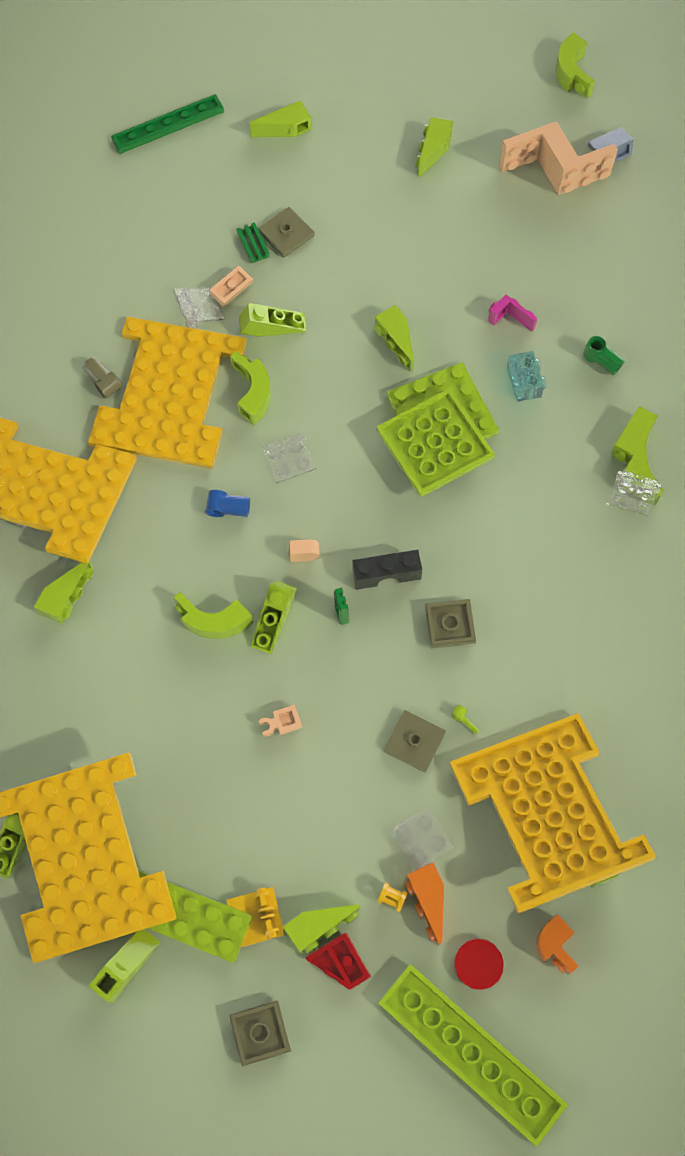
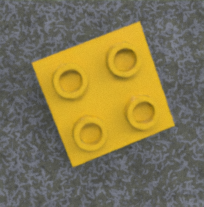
[226,887,285,947]

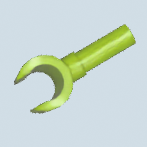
[452,705,479,734]

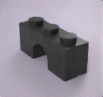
[352,549,422,590]

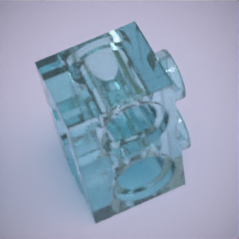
[507,351,546,402]

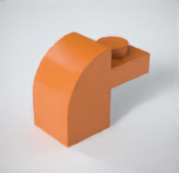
[536,914,578,974]

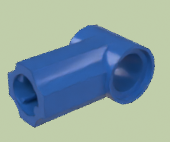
[205,490,250,517]

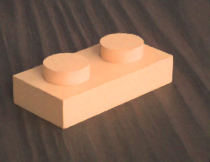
[209,266,253,307]

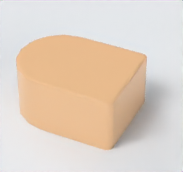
[289,540,320,562]

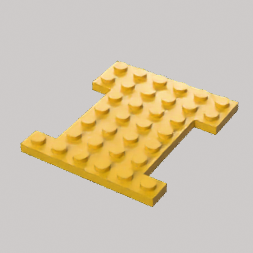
[88,316,247,469]
[0,418,137,564]
[450,713,656,914]
[0,752,177,964]

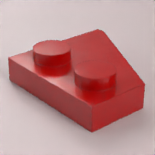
[305,932,372,990]

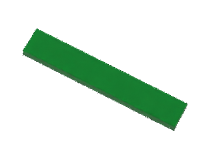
[111,94,224,154]

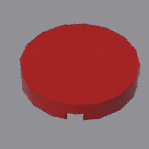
[454,938,504,990]

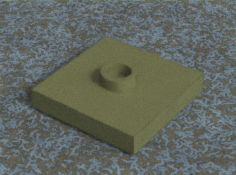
[258,207,315,257]
[425,599,476,649]
[384,710,446,773]
[229,1000,291,1067]

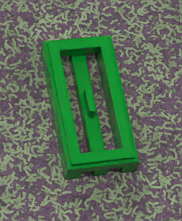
[236,222,270,264]
[334,588,349,625]

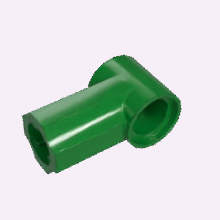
[583,336,626,375]

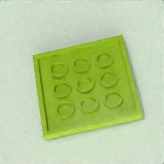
[387,362,499,439]
[376,388,495,498]

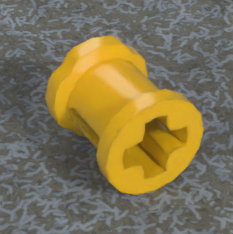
[377,882,408,912]

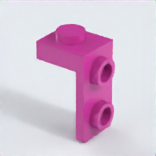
[488,294,537,331]

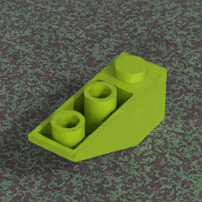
[249,100,312,137]
[415,117,454,177]
[239,303,306,337]
[374,305,414,372]
[34,561,94,624]
[250,581,297,654]
[0,813,27,879]
[283,904,360,954]
[89,929,161,1004]

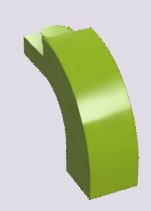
[556,32,595,98]
[230,351,271,425]
[174,591,253,639]

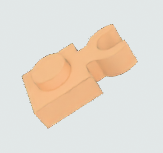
[259,704,302,737]

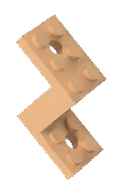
[499,121,618,195]

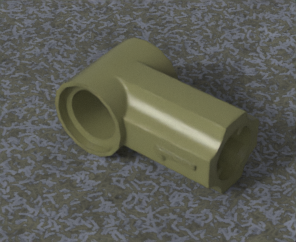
[82,357,122,399]

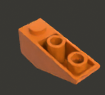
[404,863,444,946]

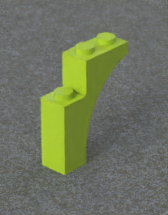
[611,406,664,505]

